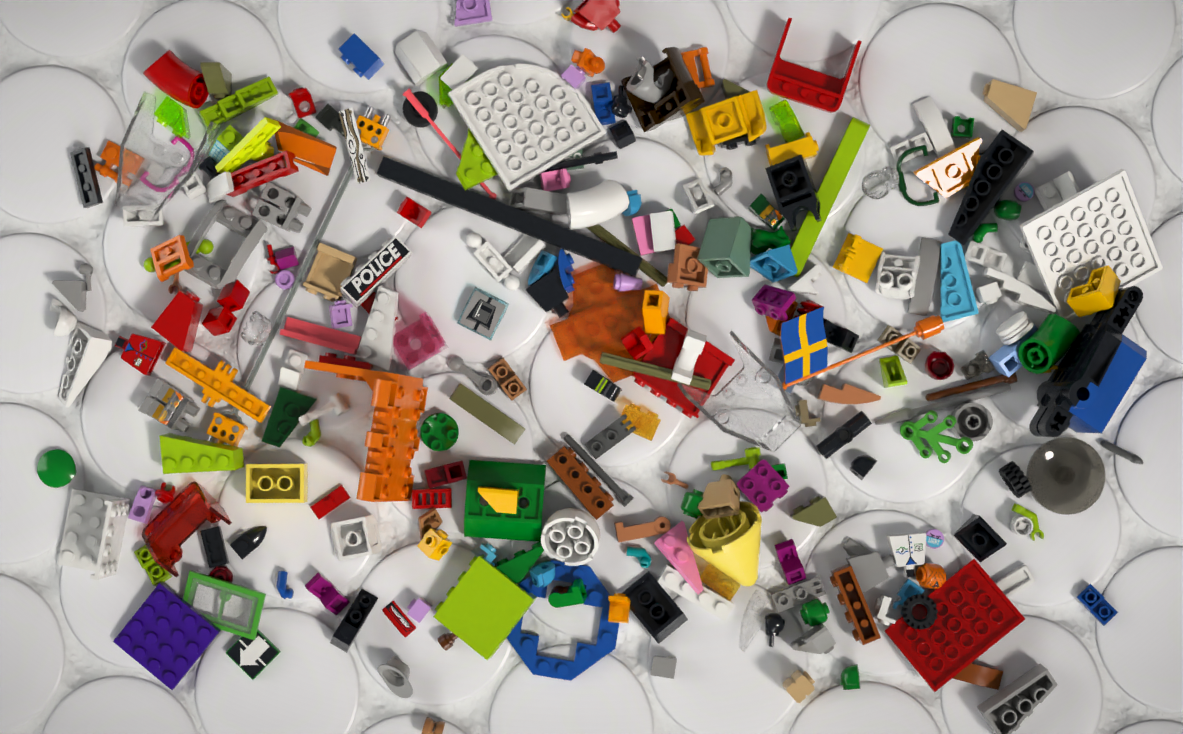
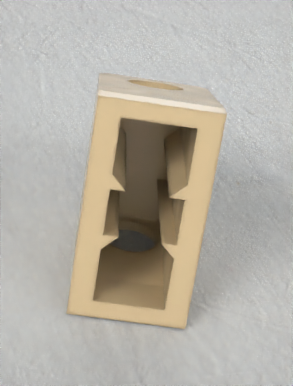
[698,474,740,519]

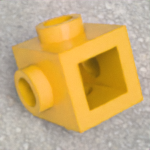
[417,528,452,561]

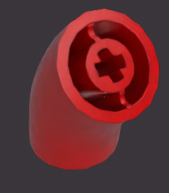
[143,50,209,108]

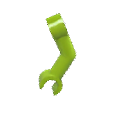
[1011,503,1044,541]

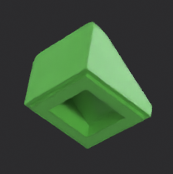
[293,118,319,137]

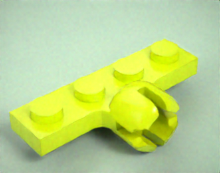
[215,117,281,173]

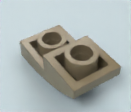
[877,325,922,364]

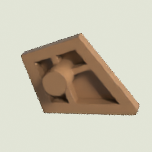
[418,507,443,540]

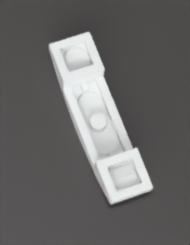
[913,96,956,159]

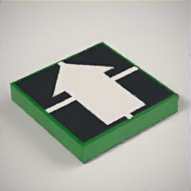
[226,629,281,680]

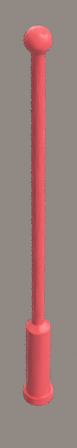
[402,88,497,200]

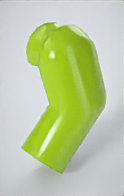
[302,419,321,447]

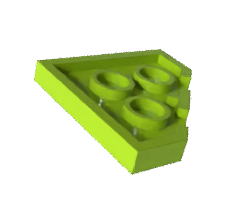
[456,128,498,190]

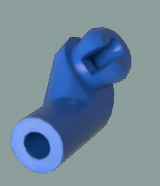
[276,571,294,599]

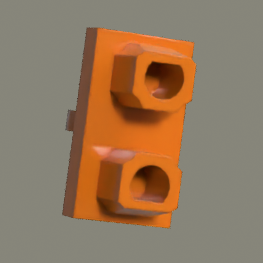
[571,48,605,77]

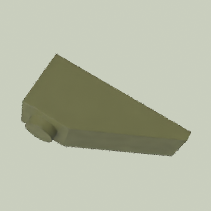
[200,62,232,99]

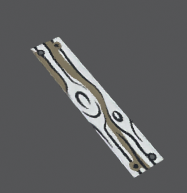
[339,108,371,184]

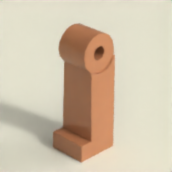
[614,516,671,542]

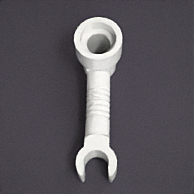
[299,393,351,426]

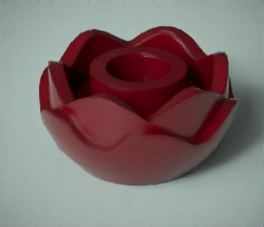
[209,566,233,589]

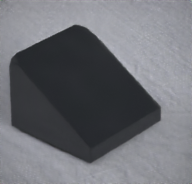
[609,120,636,149]

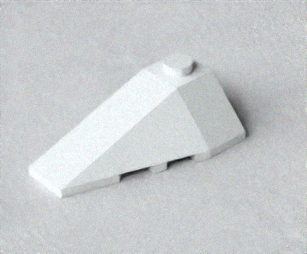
[58,322,112,407]

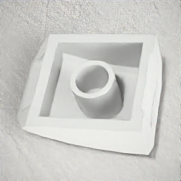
[395,31,448,86]
[331,515,382,561]

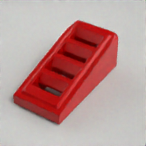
[412,489,452,509]

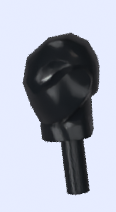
[611,85,633,118]
[764,613,785,647]

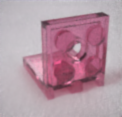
[393,312,449,371]

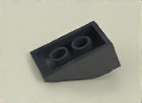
[622,571,688,644]

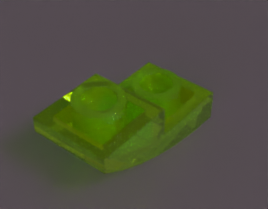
[769,99,804,143]

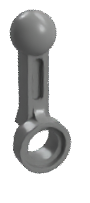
[449,356,498,396]

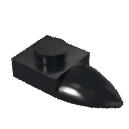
[230,526,267,559]

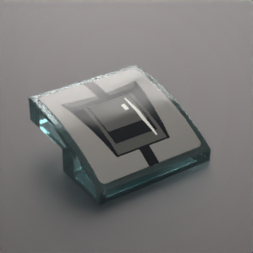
[457,287,509,340]

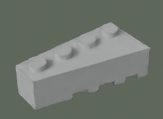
[977,664,1058,734]

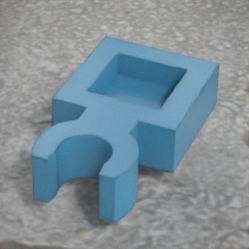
[892,579,925,614]

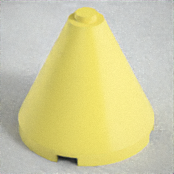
[687,501,762,586]

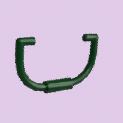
[895,145,939,206]

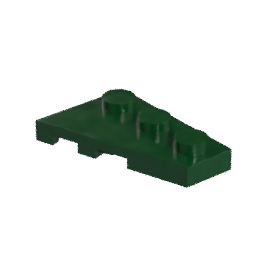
[261,387,317,448]

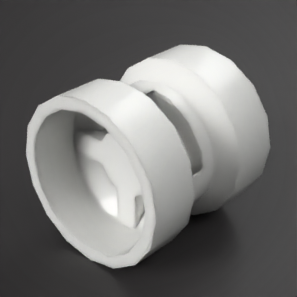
[1010,516,1033,536]

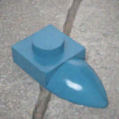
[528,250,557,286]

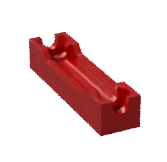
[226,150,299,197]

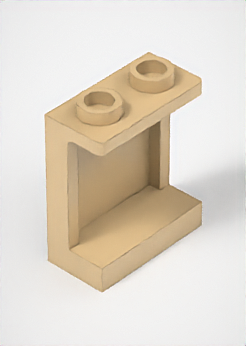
[302,243,357,302]

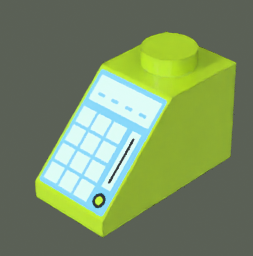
[208,125,244,164]

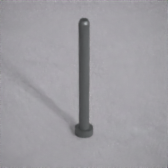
[564,434,634,507]

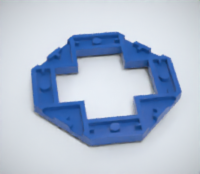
[507,560,619,681]

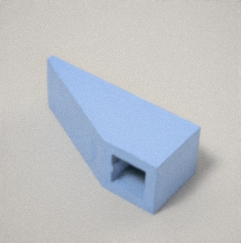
[988,324,1037,377]

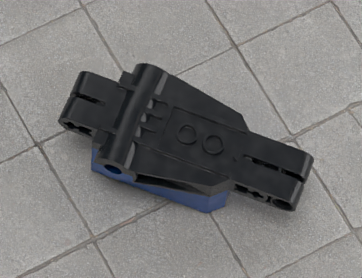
[1029,286,1147,437]

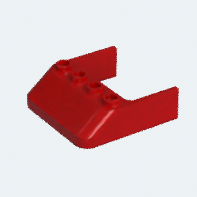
[766,18,862,113]

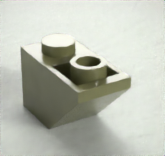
[790,495,837,527]

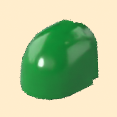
[994,200,1022,221]
[840,664,861,690]

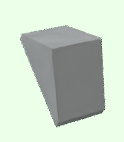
[52,280,87,312]

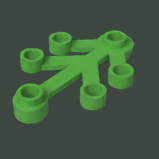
[900,410,973,463]

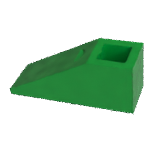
[495,541,544,583]

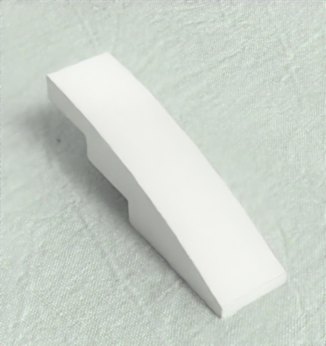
[982,267,1056,314]

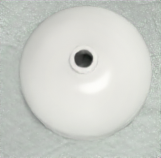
[541,508,601,566]

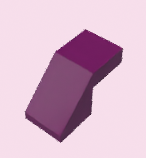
[774,539,806,585]
[305,572,350,616]

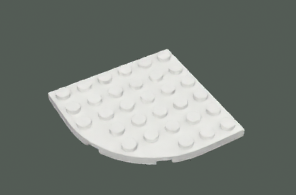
[448,64,606,192]

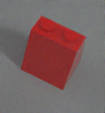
[151,290,203,353]

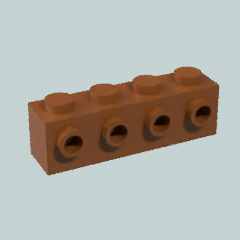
[547,446,614,520]
[829,564,881,645]

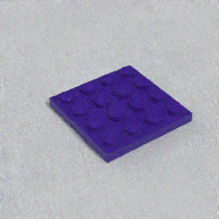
[113,582,221,690]

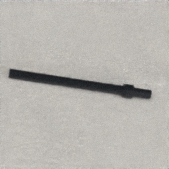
[542,151,618,173]

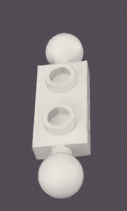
[466,233,520,290]

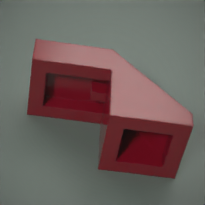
[424,460,467,489]

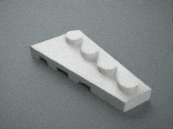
[356,285,399,371]

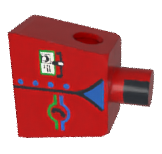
[115,334,166,376]

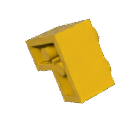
[1067,265,1121,317]

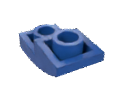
[558,249,575,293]
[1076,584,1118,626]

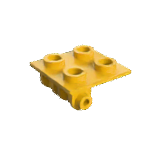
[833,233,883,283]

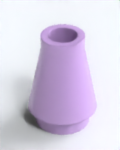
[613,273,642,292]

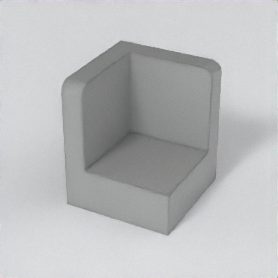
[650,656,677,679]

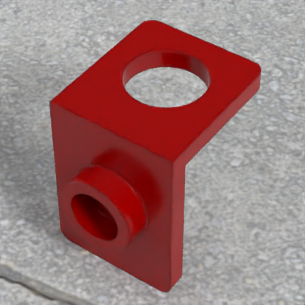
[288,87,317,118]

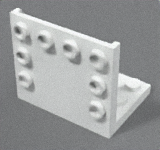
[58,488,131,580]

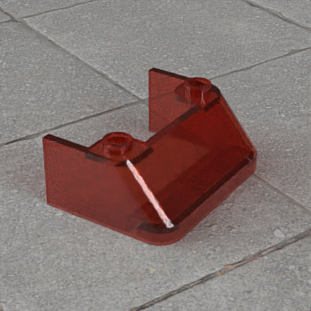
[142,481,232,577]

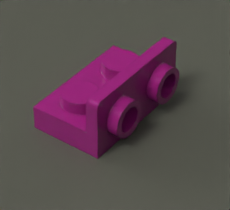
[752,284,796,322]

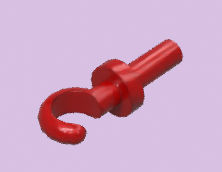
[267,244,280,274]

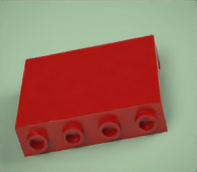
[631,317,735,418]

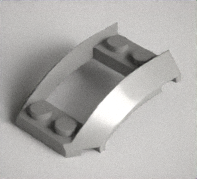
[184,200,267,290]

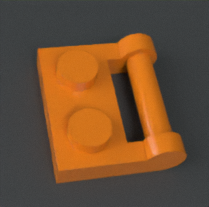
[681,47,715,89]
[150,235,194,282]

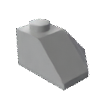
[789,624,836,654]

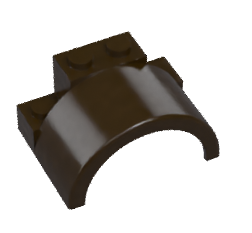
[621,47,705,132]

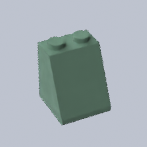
[697,216,751,278]

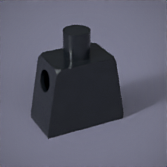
[526,269,569,318]

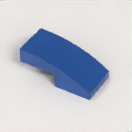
[591,82,616,125]

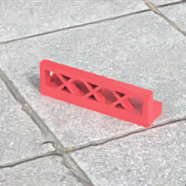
[280,317,362,355]

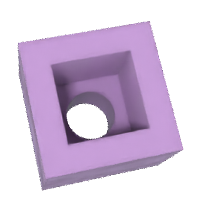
[561,64,586,90]
[407,597,432,623]

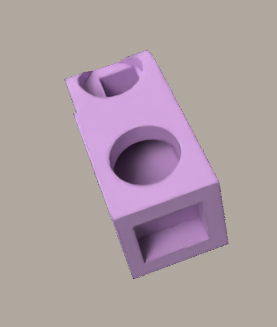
[128,485,157,524]

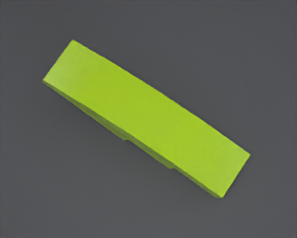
[199,77,278,130]

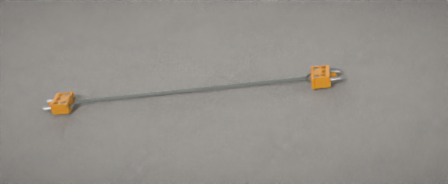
[207,106,391,447]

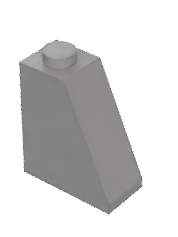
[510,187,567,215]

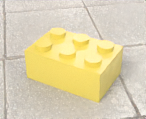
[246,463,308,503]

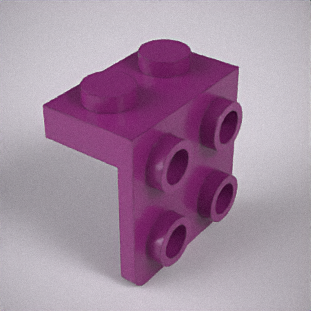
[737,459,790,513]

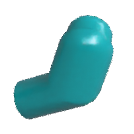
[626,546,652,568]

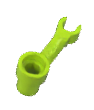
[711,447,761,470]

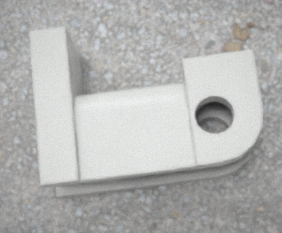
[671,329,707,385]

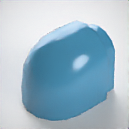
[622,190,642,216]
[529,561,555,588]

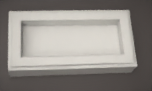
[995,564,1036,598]

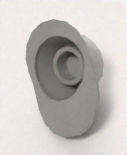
[377,656,413,698]

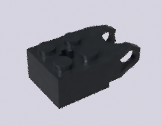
[765,155,822,231]

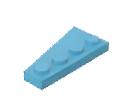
[940,240,979,322]

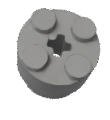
[949,403,993,441]

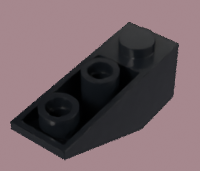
[330,589,378,652]

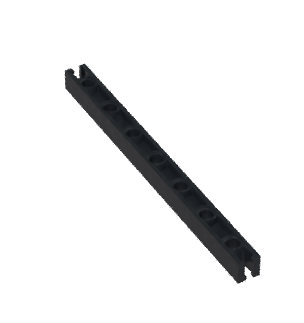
[376,156,643,278]

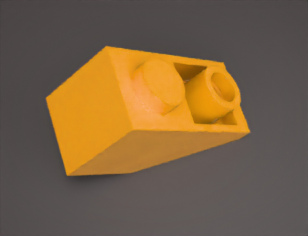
[642,290,670,335]

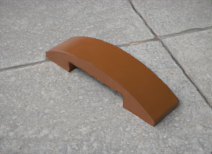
[953,663,1003,690]

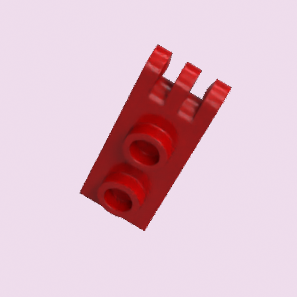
[319,352,373,370]

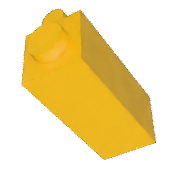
[765,132,819,166]

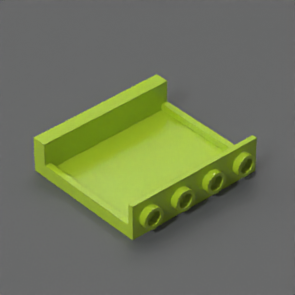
[433,554,537,660]

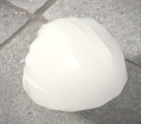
[50,299,77,337]

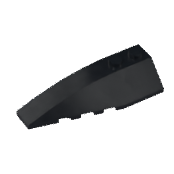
[948,130,1034,246]

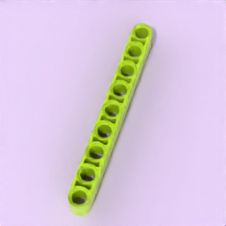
[790,117,870,278]

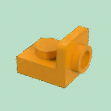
[608,593,630,623]

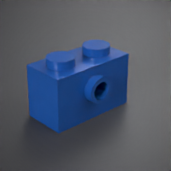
[338,33,384,80]

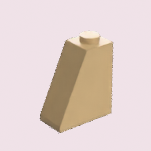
[982,79,1037,132]

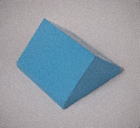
[750,245,798,283]

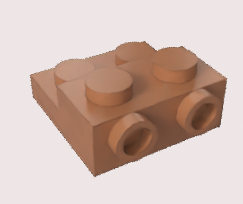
[667,244,708,291]

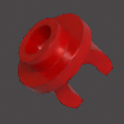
[155,482,176,503]

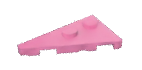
[654,521,704,595]

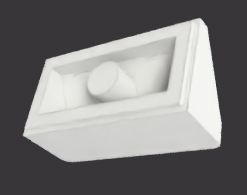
[1017,261,1048,294]

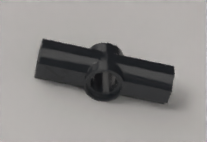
[816,411,872,459]

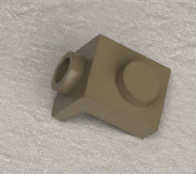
[794,400,821,427]

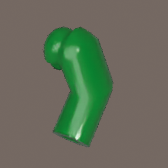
[972,223,998,243]

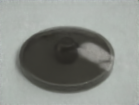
[1026,437,1105,515]

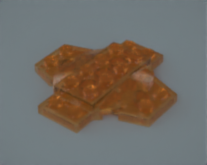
[550,264,670,383]

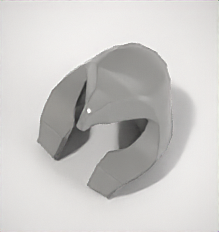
[626,56,674,103]

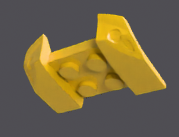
[686,90,767,155]

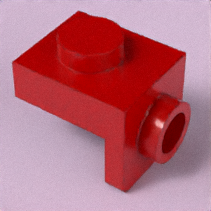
[397,197,432,228]

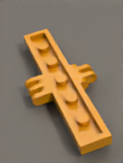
[165,347,271,423]

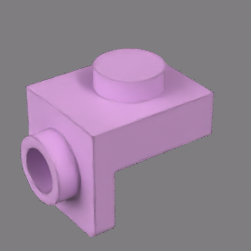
[329,300,353,329]

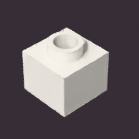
[975,282,1002,305]

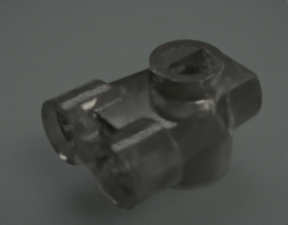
[960,350,995,380]

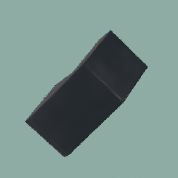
[823,318,859,353]

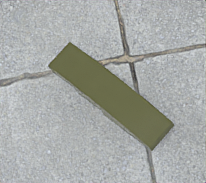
[449,383,525,445]

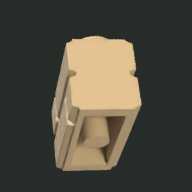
[783,670,815,703]

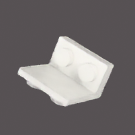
[1034,171,1080,211]

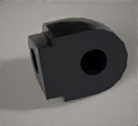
[849,455,877,480]

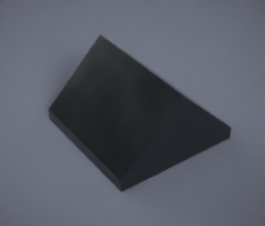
[954,514,1007,562]

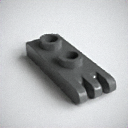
[584,414,636,459]

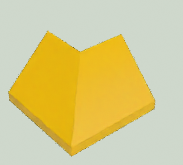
[478,486,519,514]

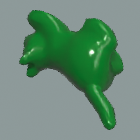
[750,226,791,255]

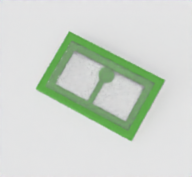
[183,570,266,640]

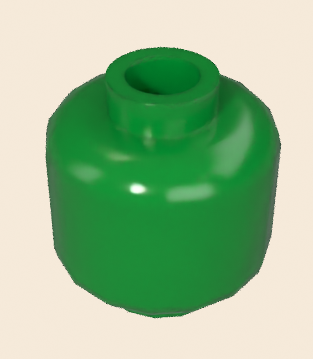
[681,489,704,519]
[800,599,830,627]

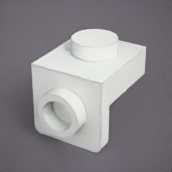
[874,594,896,626]

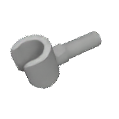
[79,264,93,291]

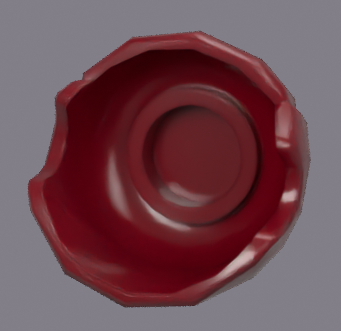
[924,351,954,380]

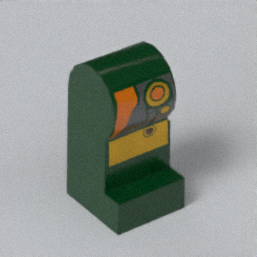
[748,193,785,230]

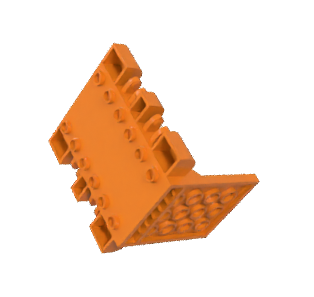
[304,360,428,502]

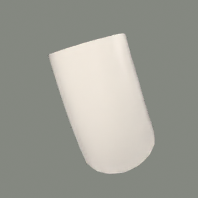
[566,180,629,230]

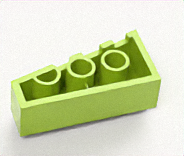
[159,433,244,474]

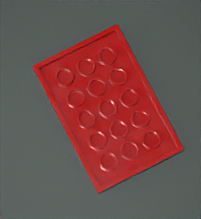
[884,559,1025,693]

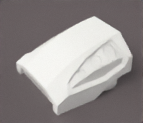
[875,252,920,300]

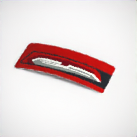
[382,601,416,637]

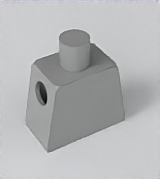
[846,551,895,593]

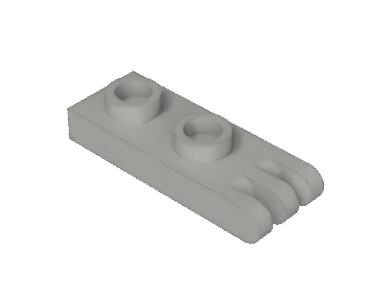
[770,576,826,613]

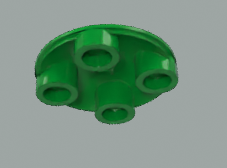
[420,413,459,451]
[37,449,77,488]

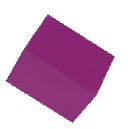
[275,246,299,270]

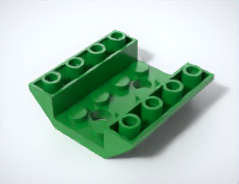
[464,460,546,542]

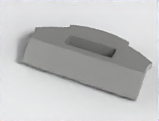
[843,538,871,556]

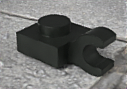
[315,104,345,137]

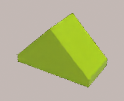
[879,355,907,388]

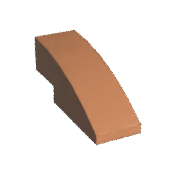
[817,383,881,404]

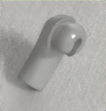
[713,167,733,196]

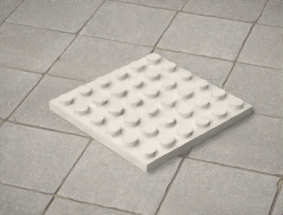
[1019,169,1163,321]

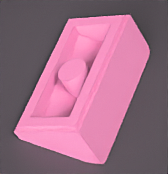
[632,215,656,256]

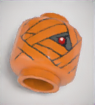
[916,563,946,589]

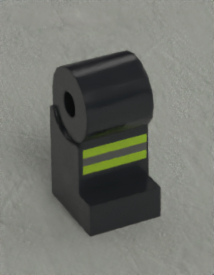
[584,370,622,402]

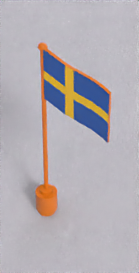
[780,306,944,390]

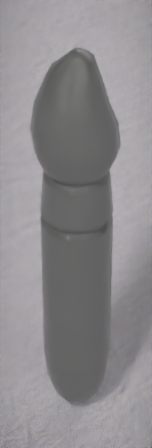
[1100,441,1143,464]

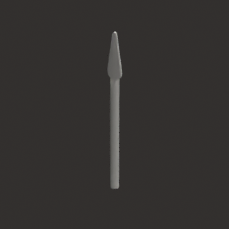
[875,383,1011,425]

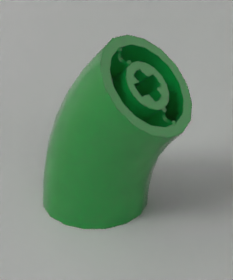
[1018,314,1080,374]

